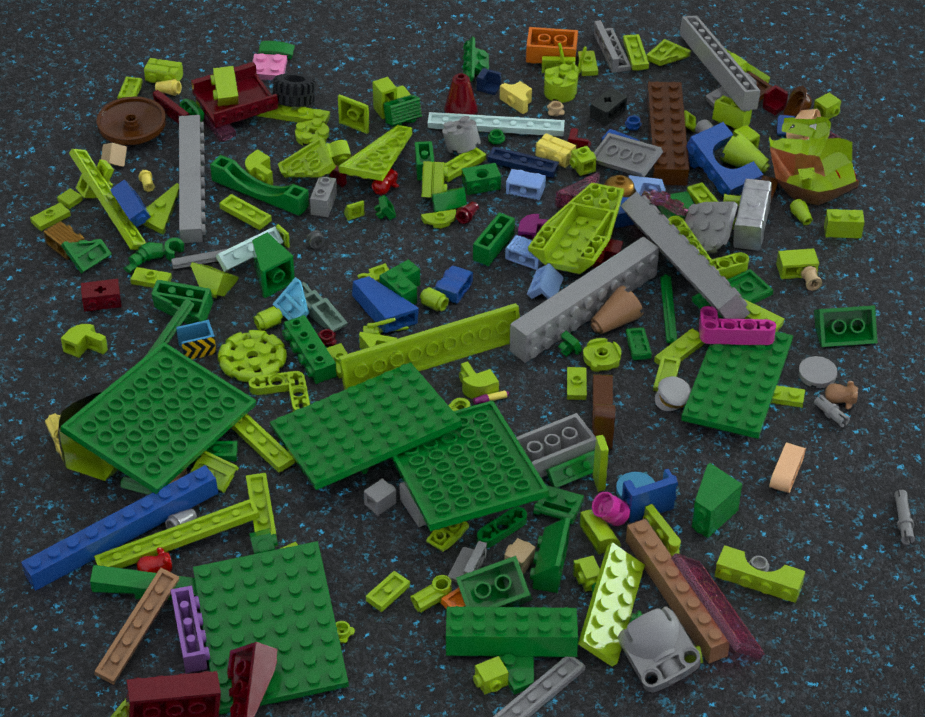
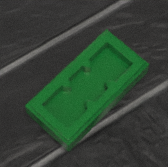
[625,327,652,360]

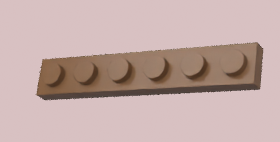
[94,568,179,685]

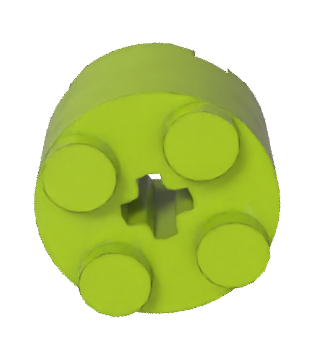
[544,64,578,103]

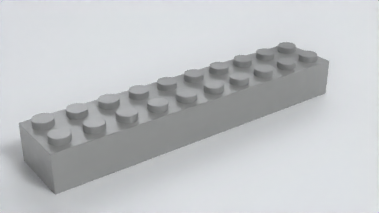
[620,191,750,319]
[510,237,659,363]
[400,413,596,527]

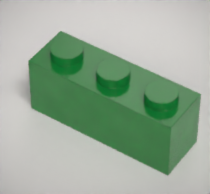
[473,212,515,266]

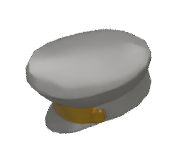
[655,376,691,411]

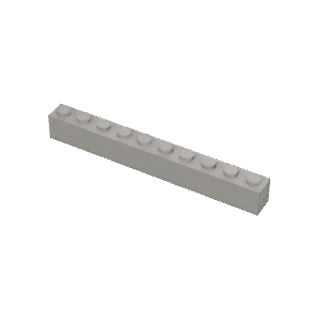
[679,16,760,111]
[179,115,206,243]

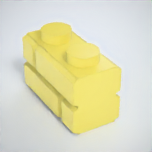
[535,133,576,168]

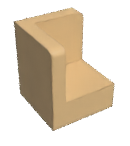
[101,143,127,167]

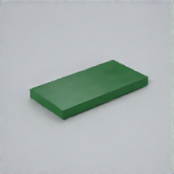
[692,269,773,319]

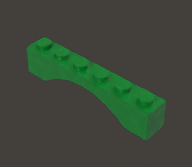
[210,155,309,216]

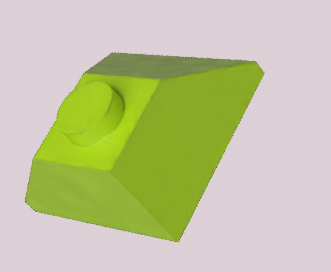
[338,94,369,134]
[190,262,239,298]

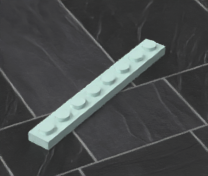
[428,112,565,136]

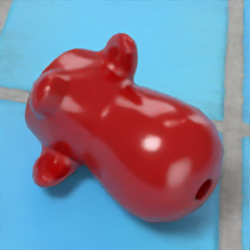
[372,169,399,195]
[137,547,172,573]

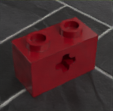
[81,279,122,312]

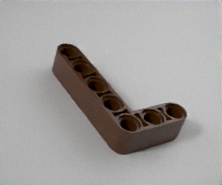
[592,374,615,450]

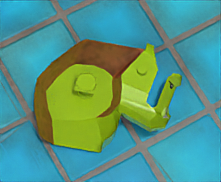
[769,117,860,205]

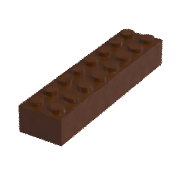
[647,81,689,185]

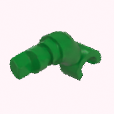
[123,238,184,273]

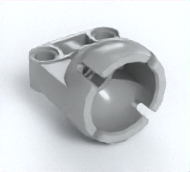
[618,607,701,693]

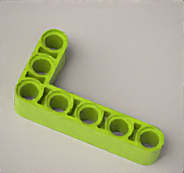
[668,216,749,280]

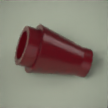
[456,201,479,224]

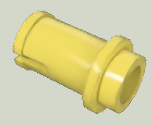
[138,170,155,192]

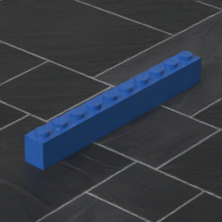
[21,465,218,591]

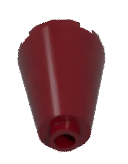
[444,73,478,115]

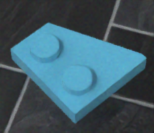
[273,277,309,320]

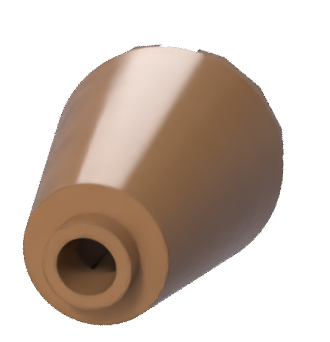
[591,286,644,334]

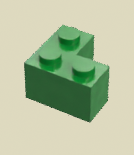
[379,259,420,305]

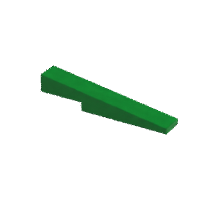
[90,565,198,600]

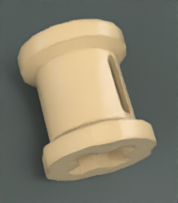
[801,266,822,291]

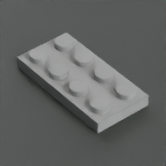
[594,133,663,177]

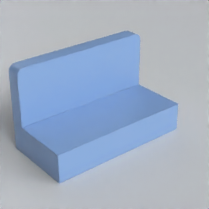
[527,263,563,299]

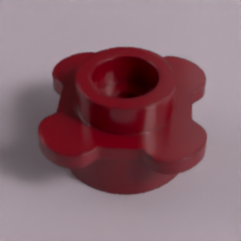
[317,329,337,346]

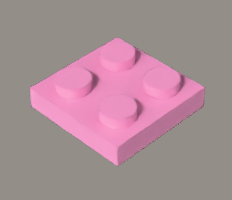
[253,53,287,80]

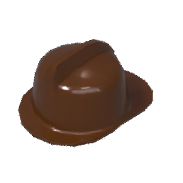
[783,86,812,117]

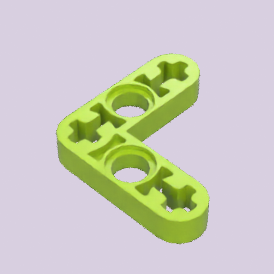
[249,371,310,412]

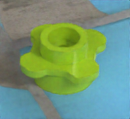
[336,621,355,643]

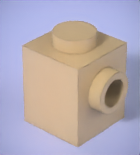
[504,538,536,574]

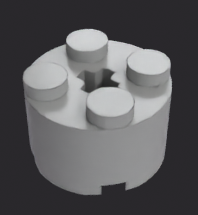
[442,116,481,153]

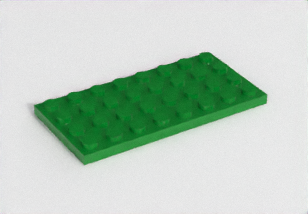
[681,332,793,439]

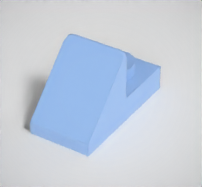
[629,175,666,197]

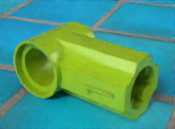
[410,575,452,612]

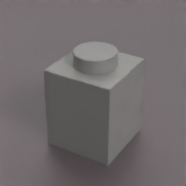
[364,479,396,516]

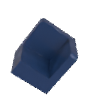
[477,68,502,95]

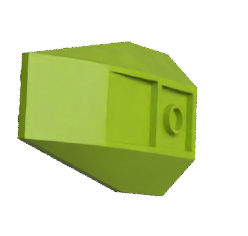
[528,183,624,274]

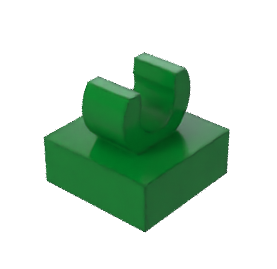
[374,195,396,220]
[558,331,583,357]

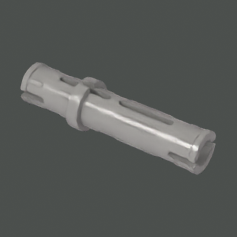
[894,490,915,544]

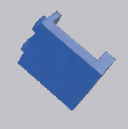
[622,469,678,523]

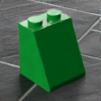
[252,232,295,298]
[692,463,742,538]

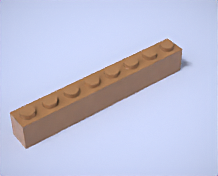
[626,519,730,663]

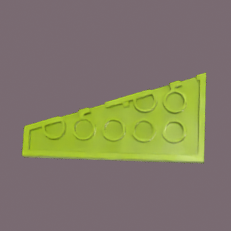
[339,125,413,181]

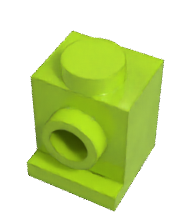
[573,556,600,592]

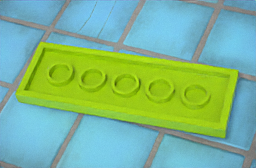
[578,543,645,667]

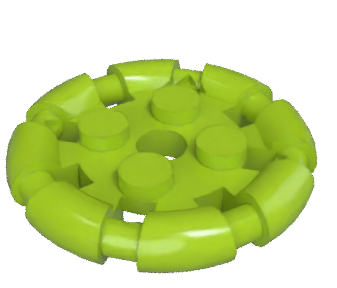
[218,330,287,382]

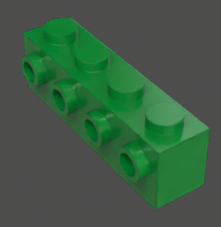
[282,315,337,384]

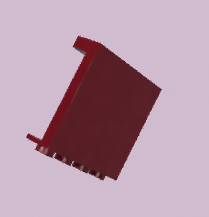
[191,62,278,128]

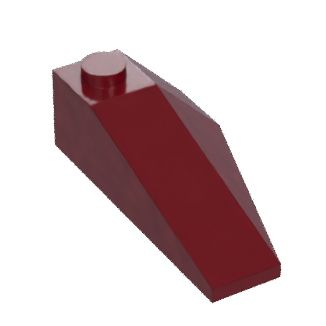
[227,642,278,717]

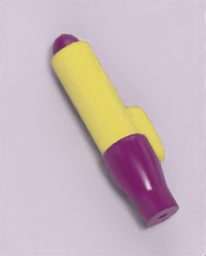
[473,390,509,404]

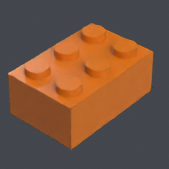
[526,27,578,64]

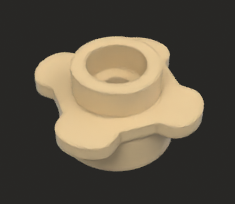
[547,101,565,116]

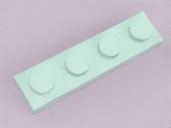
[215,226,284,272]

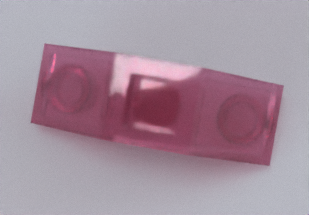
[555,172,600,208]

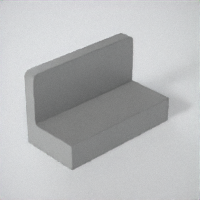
[448,541,487,582]

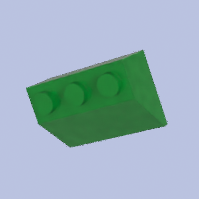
[814,305,878,347]
[530,518,570,593]

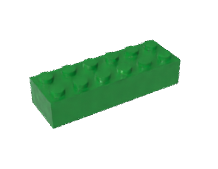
[446,606,578,657]

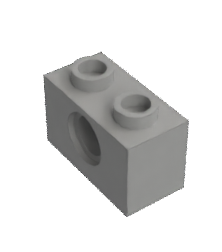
[310,176,337,217]

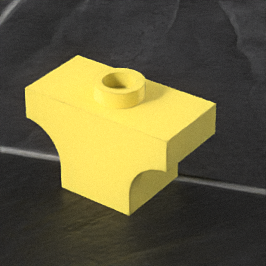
[500,81,532,114]

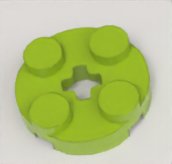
[295,118,329,145]
[583,338,621,372]

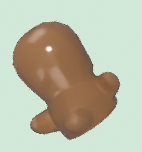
[825,381,858,409]

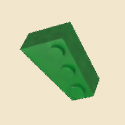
[151,280,213,324]

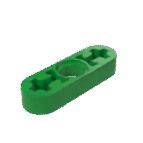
[477,507,527,548]

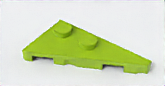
[143,183,179,235]

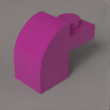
[518,214,548,241]

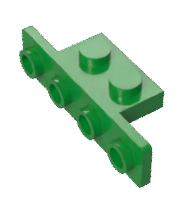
[462,36,489,82]

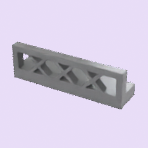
[594,20,631,73]

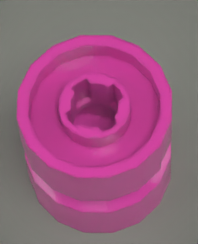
[592,492,630,526]

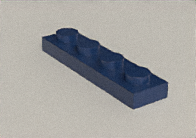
[488,146,559,178]

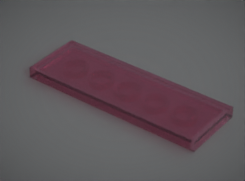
[671,553,765,659]

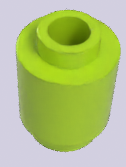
[420,287,449,311]
[253,306,283,330]

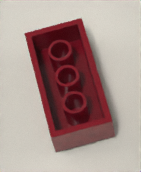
[126,671,221,717]

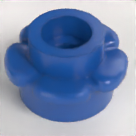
[625,115,642,131]

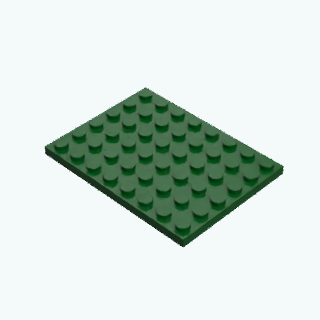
[60,342,256,495]
[270,362,462,490]
[391,400,550,531]
[193,541,349,715]

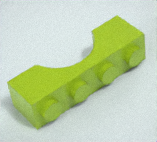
[715,545,805,603]

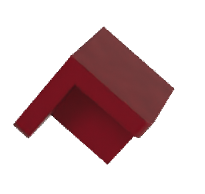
[762,85,788,115]
[568,128,591,149]

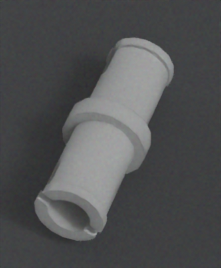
[814,395,850,427]

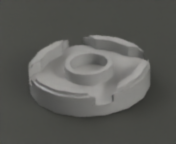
[798,356,837,388]

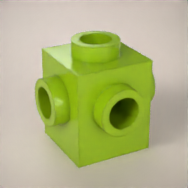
[569,146,597,176]

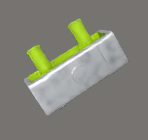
[723,179,772,250]

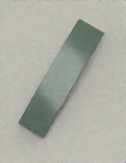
[302,282,348,332]

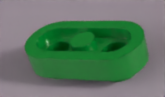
[179,99,204,122]

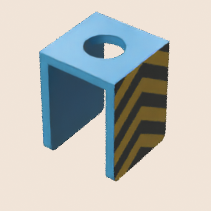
[176,320,216,360]

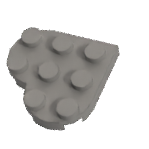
[685,201,738,254]

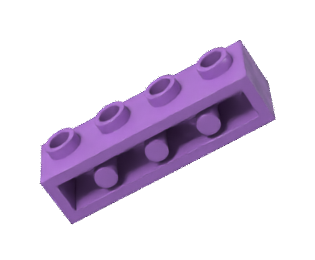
[171,586,210,673]

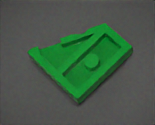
[61,239,112,274]

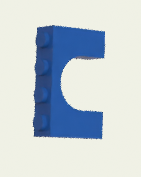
[686,122,764,197]

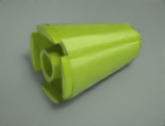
[720,131,770,174]

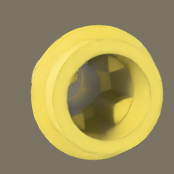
[155,79,181,96]

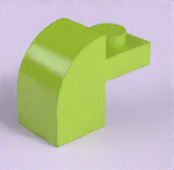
[245,149,273,185]
[76,159,114,198]
[61,324,108,358]
[459,361,499,399]

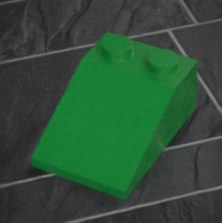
[456,556,532,607]

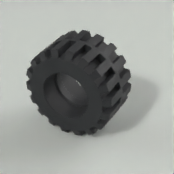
[273,73,316,107]

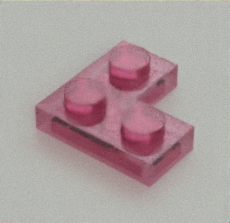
[641,189,688,216]

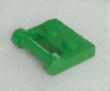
[533,485,584,525]

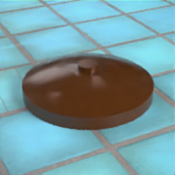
[96,96,166,145]

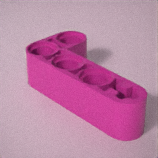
[699,306,776,345]

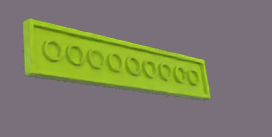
[338,303,520,390]

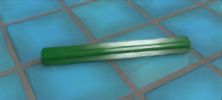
[660,274,677,344]

